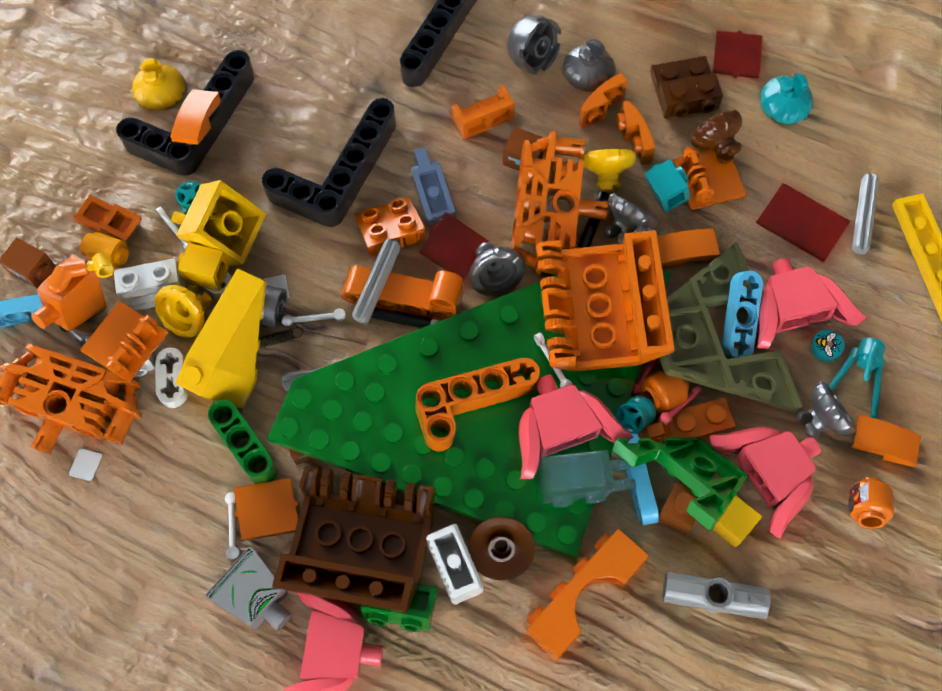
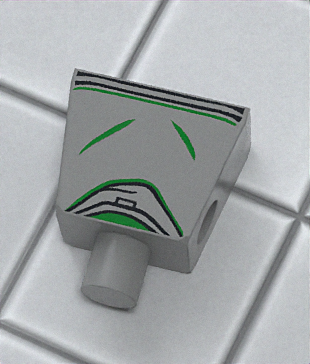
[204,546,291,631]

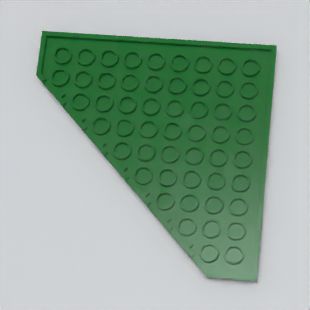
[267,270,671,559]

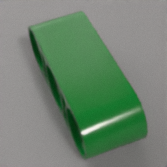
[208,400,277,484]

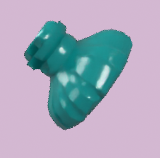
[760,73,813,124]

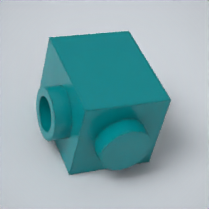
[644,159,691,213]

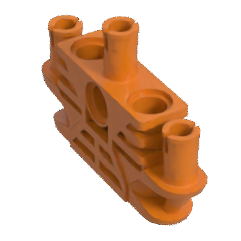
[511,130,608,276]
[0,344,141,455]

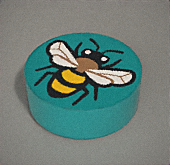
[810,329,845,362]

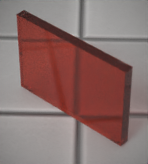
[756,183,850,262]

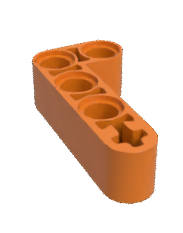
[341,266,464,320]
[415,358,540,452]

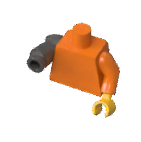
[31,253,114,348]

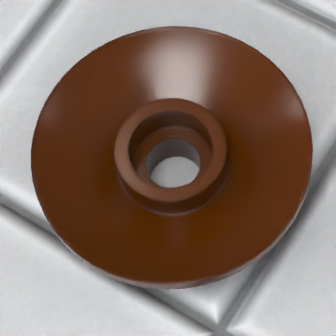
[468,516,535,581]

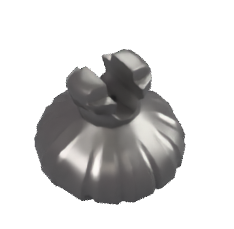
[563,39,615,92]
[604,193,658,244]
[469,242,525,296]
[797,381,857,439]

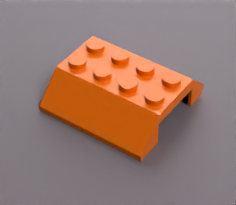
[536,230,675,372]

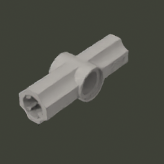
[662,572,771,619]

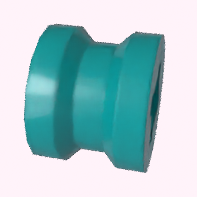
[175,181,201,214]
[616,395,656,434]

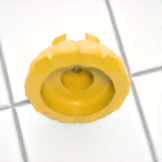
[132,58,186,111]
[580,149,636,193]
[154,284,212,338]

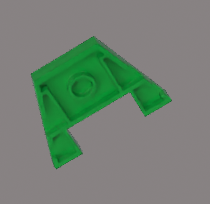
[612,437,748,531]

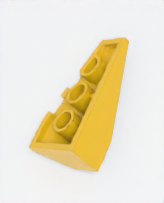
[175,268,267,409]

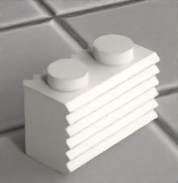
[426,524,483,605]

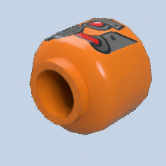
[848,477,894,529]

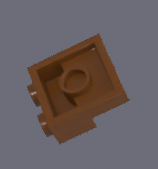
[650,56,723,118]

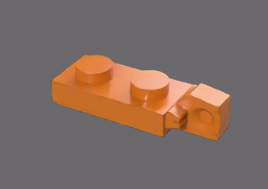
[644,397,736,442]

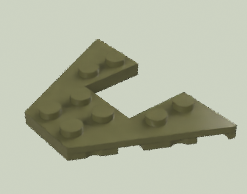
[660,242,803,413]

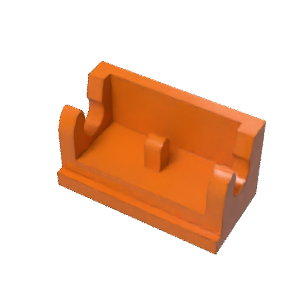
[450,85,515,140]

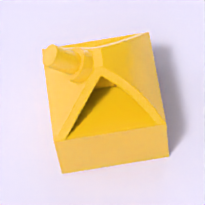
[171,180,266,266]

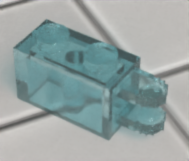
[538,450,636,507]

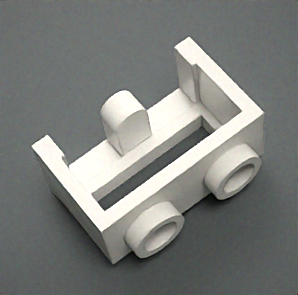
[114,258,186,311]

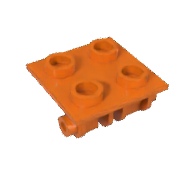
[672,146,747,210]
[354,197,426,257]
[80,301,169,383]

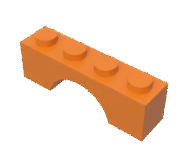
[526,529,649,662]

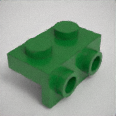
[361,584,438,632]

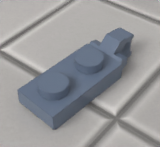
[411,147,456,226]

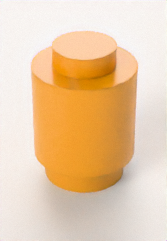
[80,232,129,269]

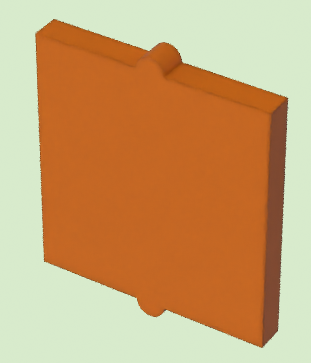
[234,478,298,541]

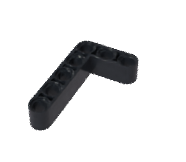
[400,0,477,87]
[116,50,255,176]
[262,98,396,227]

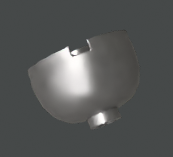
[507,15,561,75]

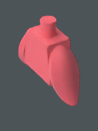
[757,258,867,349]
[518,375,634,479]
[709,427,821,539]
[283,592,384,691]

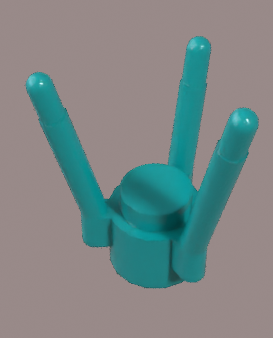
[829,338,886,419]

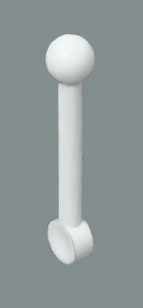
[155,206,188,250]
[282,308,346,327]
[534,332,572,388]
[225,492,240,561]

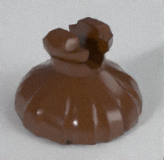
[690,110,742,164]

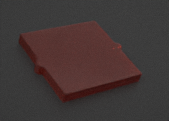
[712,30,763,79]
[419,212,489,281]

